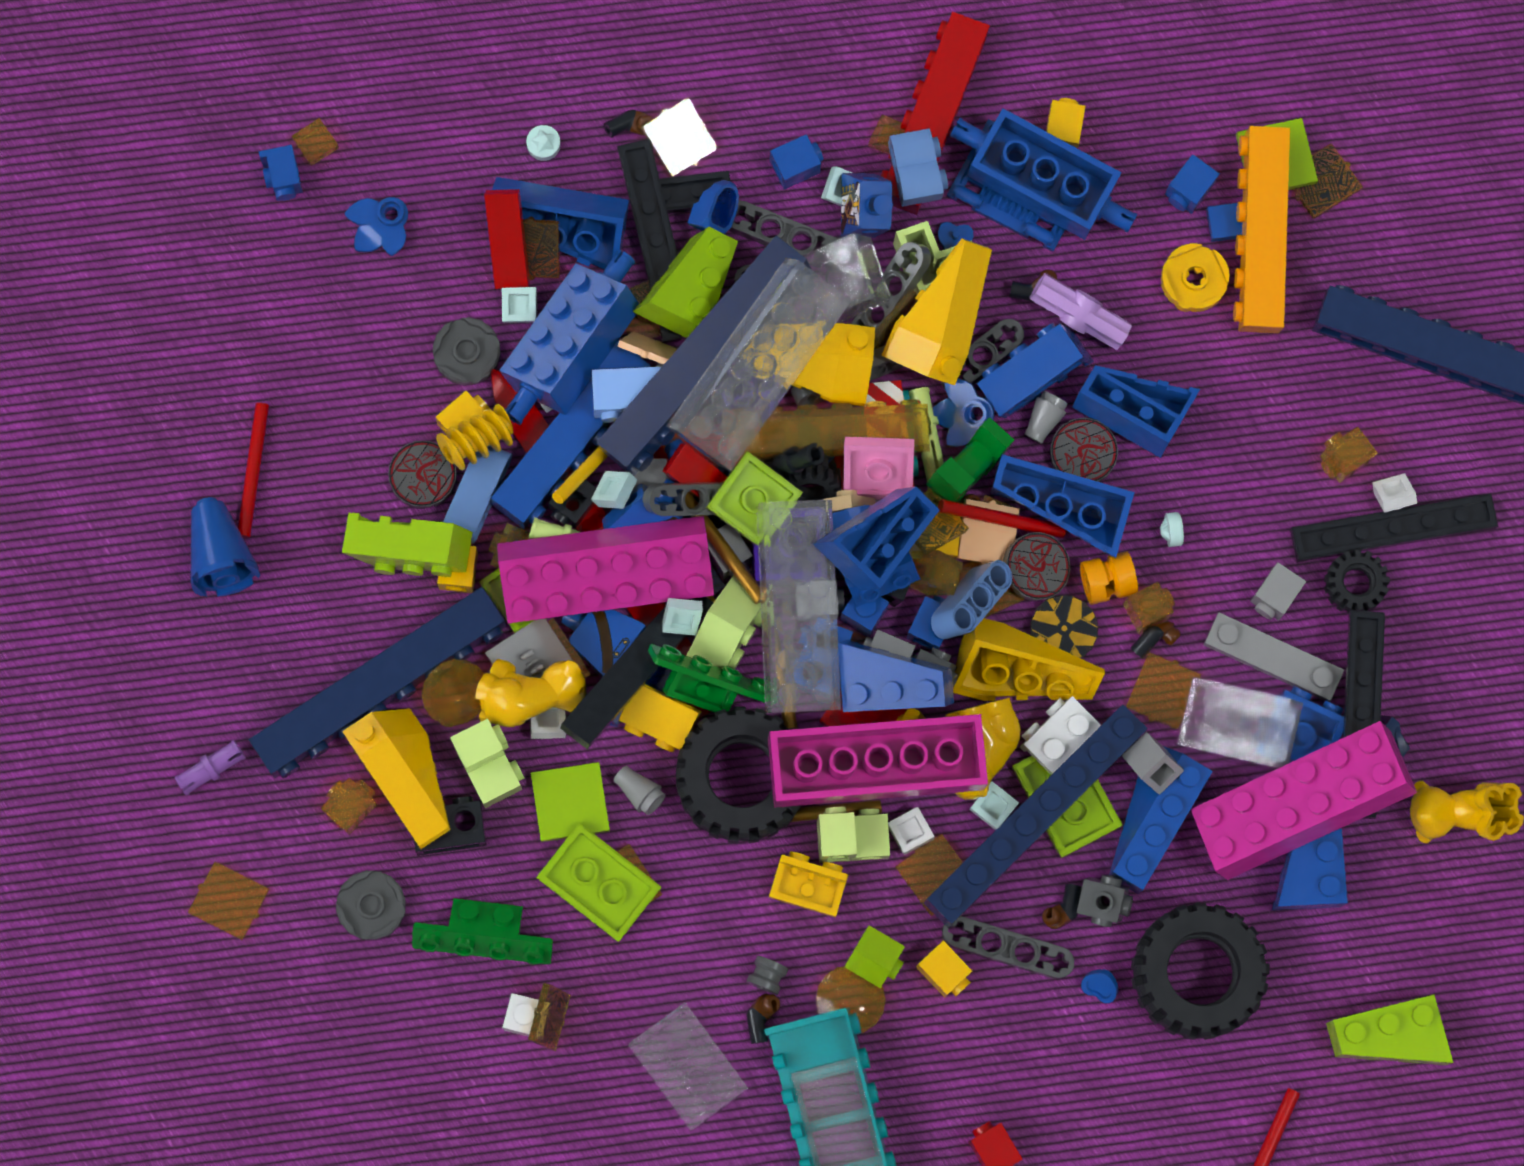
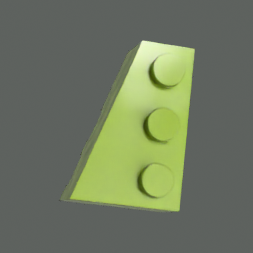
[633,227,738,338]
[342,512,473,577]
[1326,995,1454,1066]

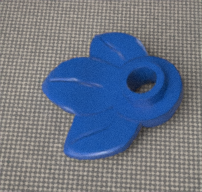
[345,197,408,256]
[933,378,994,446]

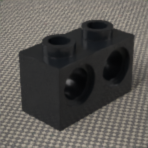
[414,796,487,856]

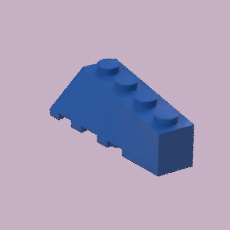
[486,177,629,269]
[990,454,1135,559]
[1109,746,1213,894]

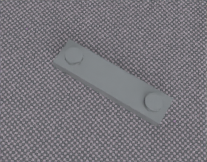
[1203,613,1344,702]

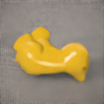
[475,659,586,727]
[945,697,1021,800]
[1410,780,1524,843]

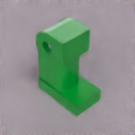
[926,417,1014,502]

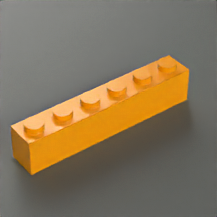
[1233,126,1290,333]

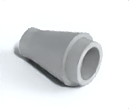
[1024,391,1068,444]
[613,766,665,815]

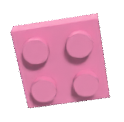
[844,437,914,500]

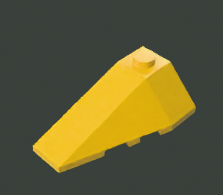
[881,238,992,385]
[739,323,875,406]
[953,618,1105,701]
[342,708,450,849]

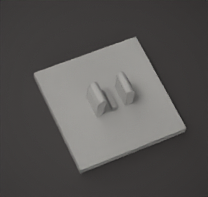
[485,619,573,678]

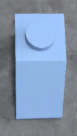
[592,367,661,423]

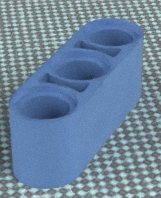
[443,446,512,544]
[931,560,1012,640]

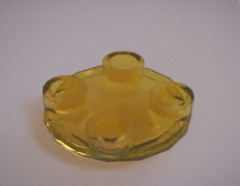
[422,659,484,727]
[816,966,886,1034]

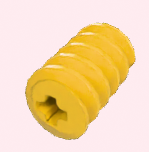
[436,404,513,471]

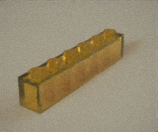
[721,399,930,462]

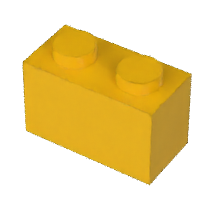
[619,684,702,753]

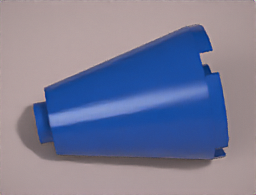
[190,497,260,597]

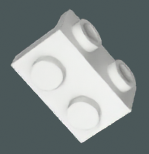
[1020,696,1101,775]

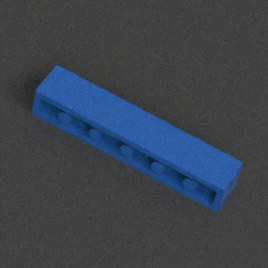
[491,341,650,530]

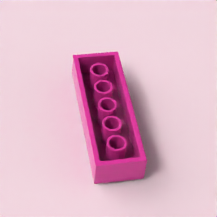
[497,516,714,623]
[768,714,988,808]
[1191,721,1417,880]

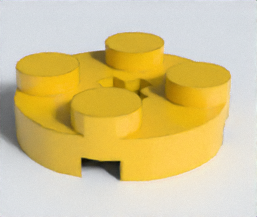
[1161,243,1230,312]

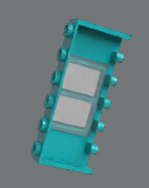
[764,1007,897,1166]

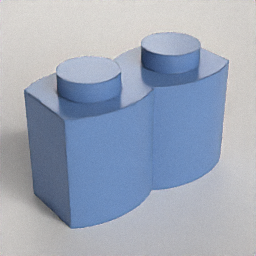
[888,128,948,207]

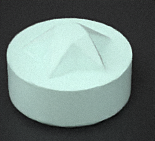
[526,125,560,161]
[1160,512,1184,547]

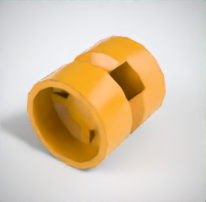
[1080,551,1138,605]

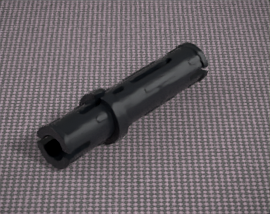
[760,443,825,475]

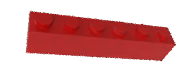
[881,11,990,215]

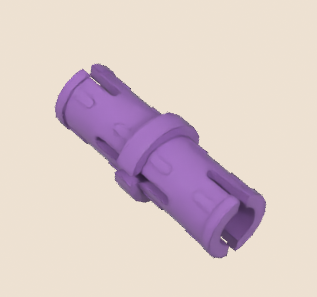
[175,740,246,796]

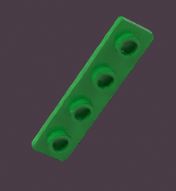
[648,644,778,712]
[412,898,553,965]

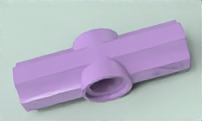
[1030,273,1132,350]

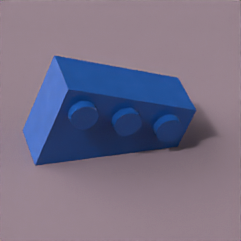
[977,323,1094,418]
[813,487,939,591]

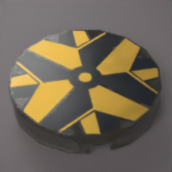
[1029,595,1098,659]

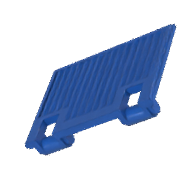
[946,119,1065,251]

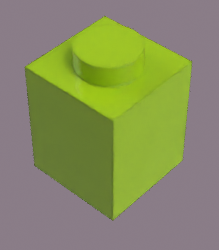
[845,925,905,989]

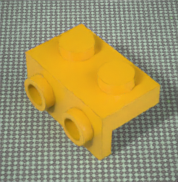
[769,851,848,918]

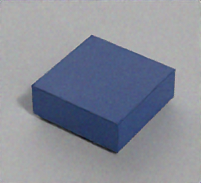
[1206,203,1242,242]

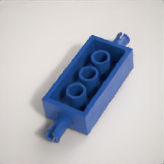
[950,108,1138,240]
[499,250,639,425]

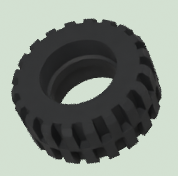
[676,707,801,844]
[1131,903,1270,1040]

